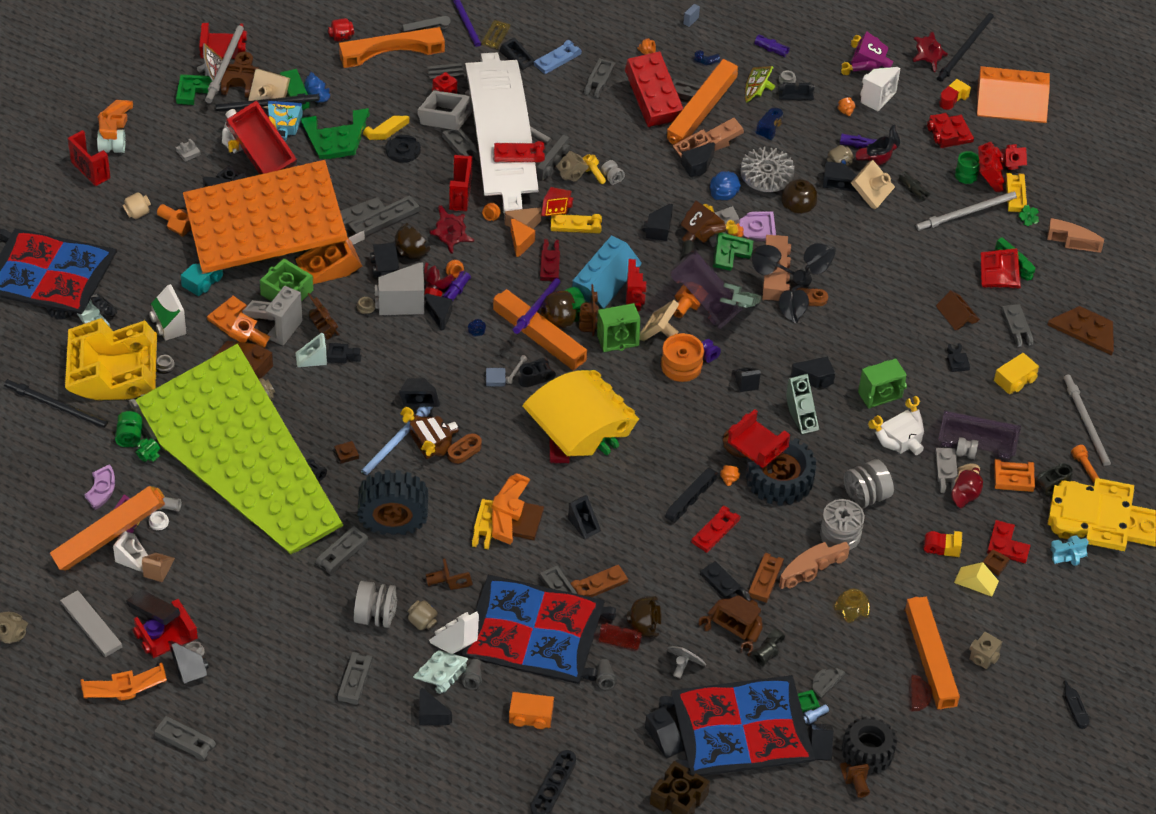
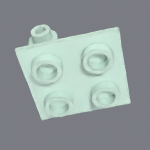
[413,650,468,694]

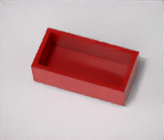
[625,51,684,127]
[226,101,297,175]

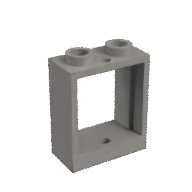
[417,90,473,130]

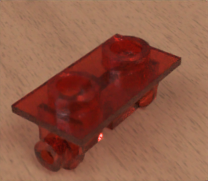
[598,623,642,651]

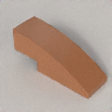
[1047,218,1104,253]

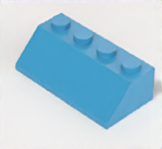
[572,235,642,309]

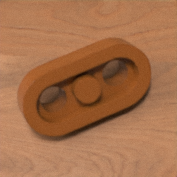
[797,288,828,306]
[448,434,482,464]

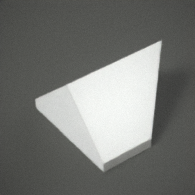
[113,531,148,572]

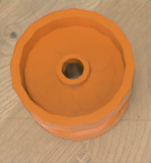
[661,333,704,382]

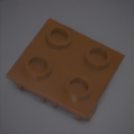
[579,284,599,336]
[308,293,340,339]

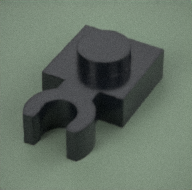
[947,343,970,372]

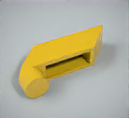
[363,116,409,140]

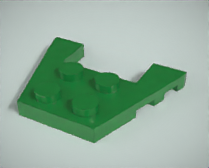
[301,108,370,159]

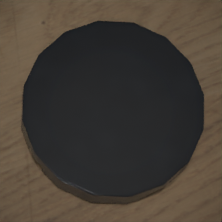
[386,135,421,163]

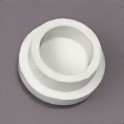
[149,511,169,530]

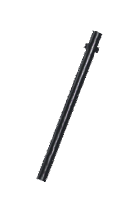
[937,13,994,82]

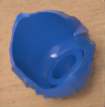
[304,72,330,103]
[710,171,741,200]

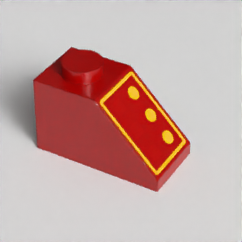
[541,187,574,216]

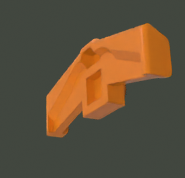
[98,100,133,140]
[491,474,530,545]
[80,663,167,701]

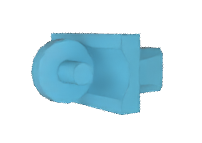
[1051,535,1089,566]

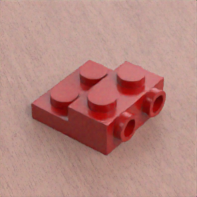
[927,113,974,148]
[978,142,1004,192]
[626,259,646,312]

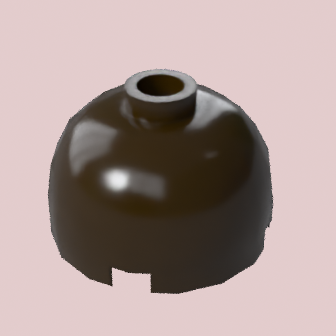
[782,179,817,214]
[395,223,430,259]
[541,291,576,328]
[627,596,662,637]

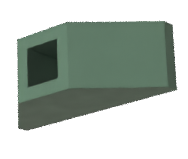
[786,374,819,434]

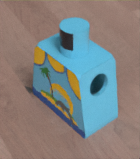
[268,101,303,141]

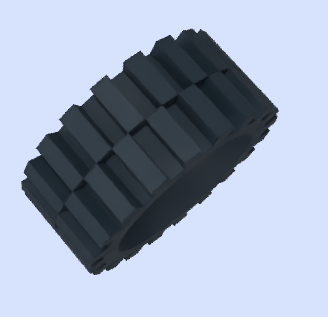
[746,435,816,505]
[358,470,428,535]

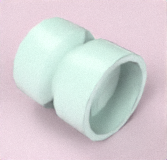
[97,130,125,153]

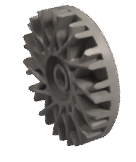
[741,147,794,192]

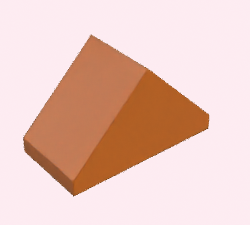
[511,219,535,257]

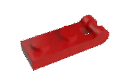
[494,141,545,162]
[691,506,741,553]

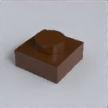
[334,441,359,464]
[983,549,1010,576]

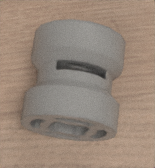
[600,160,625,185]
[956,437,978,460]

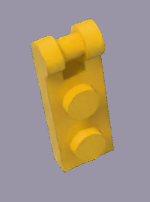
[1005,173,1027,212]
[551,214,602,233]

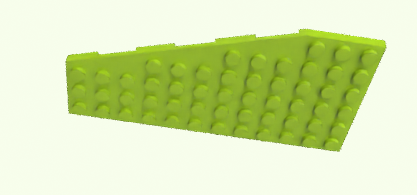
[136,344,343,554]

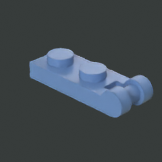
[534,40,582,74]

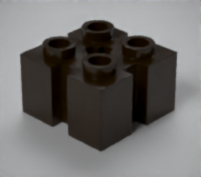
[650,761,710,814]

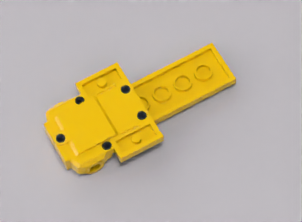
[1047,478,1156,551]

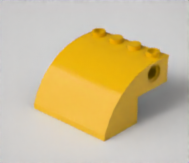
[65,318,157,400]
[523,370,639,456]

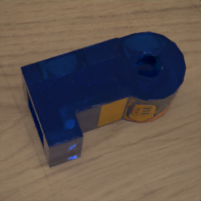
[756,108,783,141]

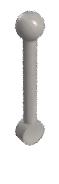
[505,355,527,384]

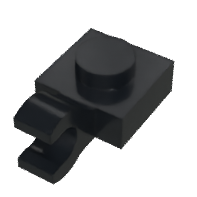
[327,343,362,363]

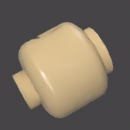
[123,192,151,219]

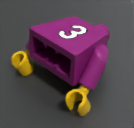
[841,31,893,75]

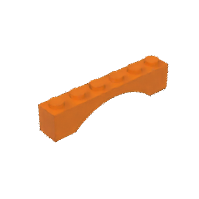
[339,27,445,68]

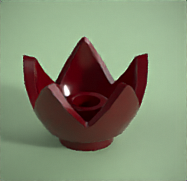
[423,262,455,290]

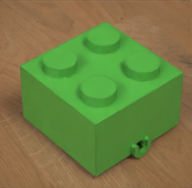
[260,259,313,301]
[597,303,640,352]
[858,359,907,409]

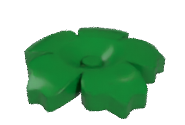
[1018,205,1039,226]

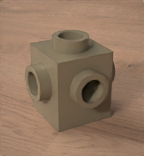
[556,151,589,182]
[0,612,28,644]
[969,632,1002,669]

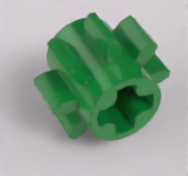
[136,438,160,462]

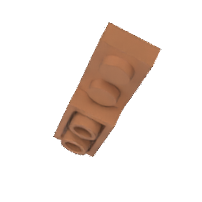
[673,118,744,157]
[779,542,850,589]

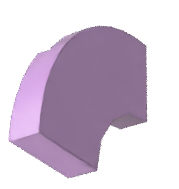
[85,464,115,510]

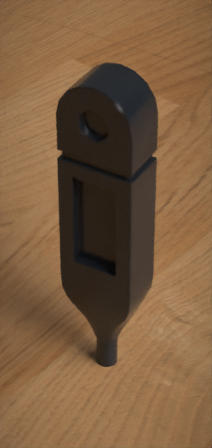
[1064,680,1090,729]

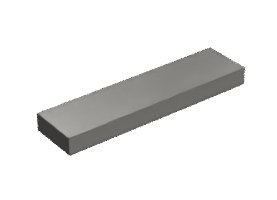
[60,590,122,657]

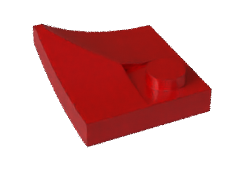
[981,248,1021,289]

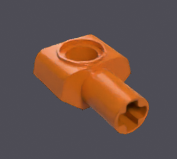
[157,204,192,237]
[673,282,708,318]
[228,312,271,348]

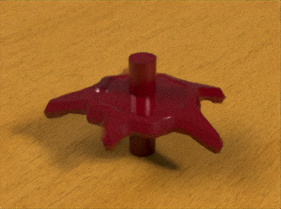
[912,32,948,72]
[430,205,474,254]

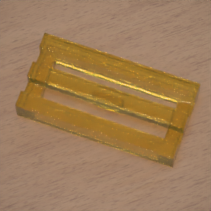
[482,20,510,49]

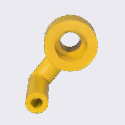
[583,154,606,184]

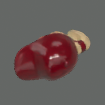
[952,464,983,509]

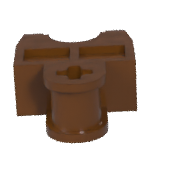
[221,52,259,98]

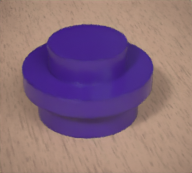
[144,619,164,639]

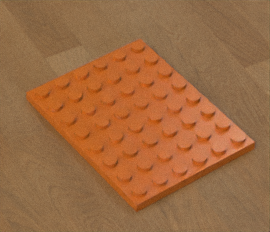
[183,160,348,274]

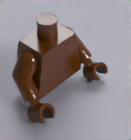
[699,596,763,656]

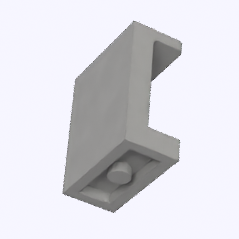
[266,286,302,346]

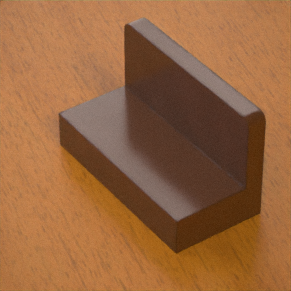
[936,290,980,330]

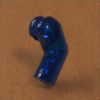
[694,50,720,65]

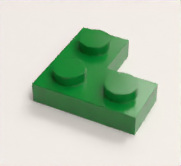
[176,74,213,105]
[713,233,754,271]

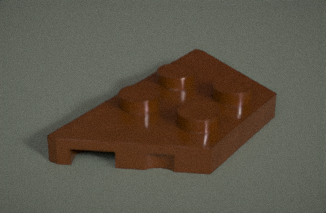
[1047,306,1114,356]

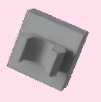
[176,139,201,162]

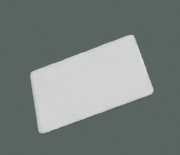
[349,231,365,245]

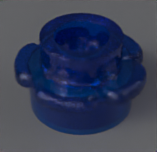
[468,319,486,337]

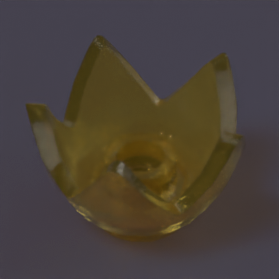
[834,588,870,623]

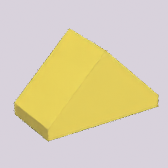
[954,562,999,597]

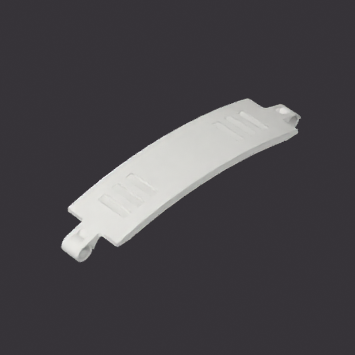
[465,52,538,219]

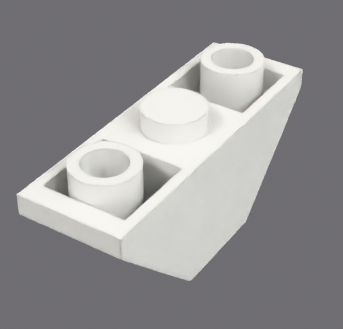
[429,612,479,654]

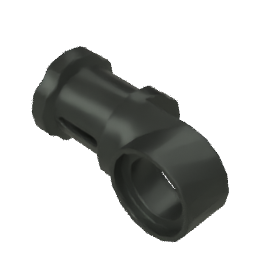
[751,628,785,666]

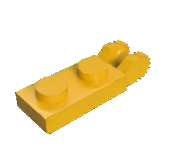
[472,499,493,549]

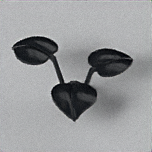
[751,243,836,323]

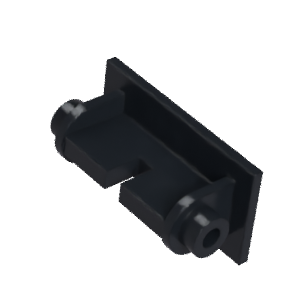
[778,82,814,100]

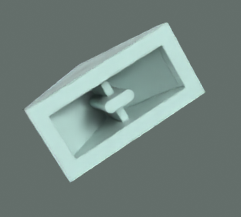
[296,333,327,367]

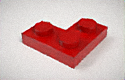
[987,520,1030,563]

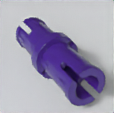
[754,34,790,57]
[840,133,877,149]
[442,271,471,301]

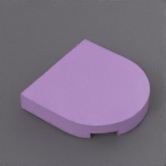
[739,212,776,241]

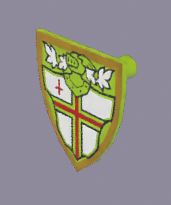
[745,66,775,103]

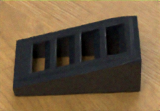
[499,37,535,70]

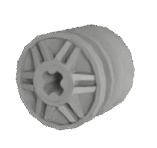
[844,459,894,509]
[820,499,865,550]
[354,581,397,628]

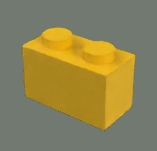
[994,353,1039,395]

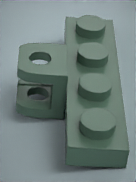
[720,283,762,308]

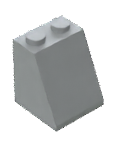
[375,263,424,315]

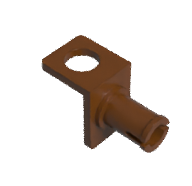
[425,558,473,590]
[840,762,870,798]

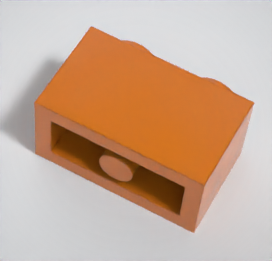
[509,692,554,729]

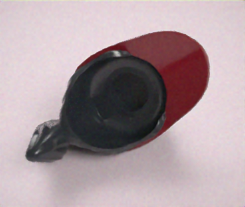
[856,124,900,166]

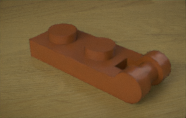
[748,553,784,603]
[570,564,628,597]

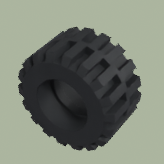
[841,717,897,774]

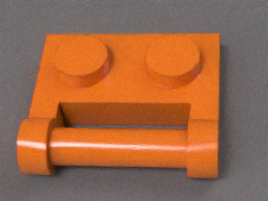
[994,459,1035,492]

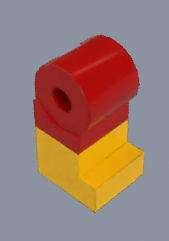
[939,79,971,110]
[924,531,962,557]

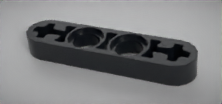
[665,467,718,523]
[531,750,576,814]

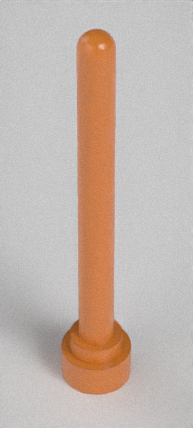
[1071,445,1099,483]

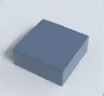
[684,4,700,27]
[486,368,505,386]

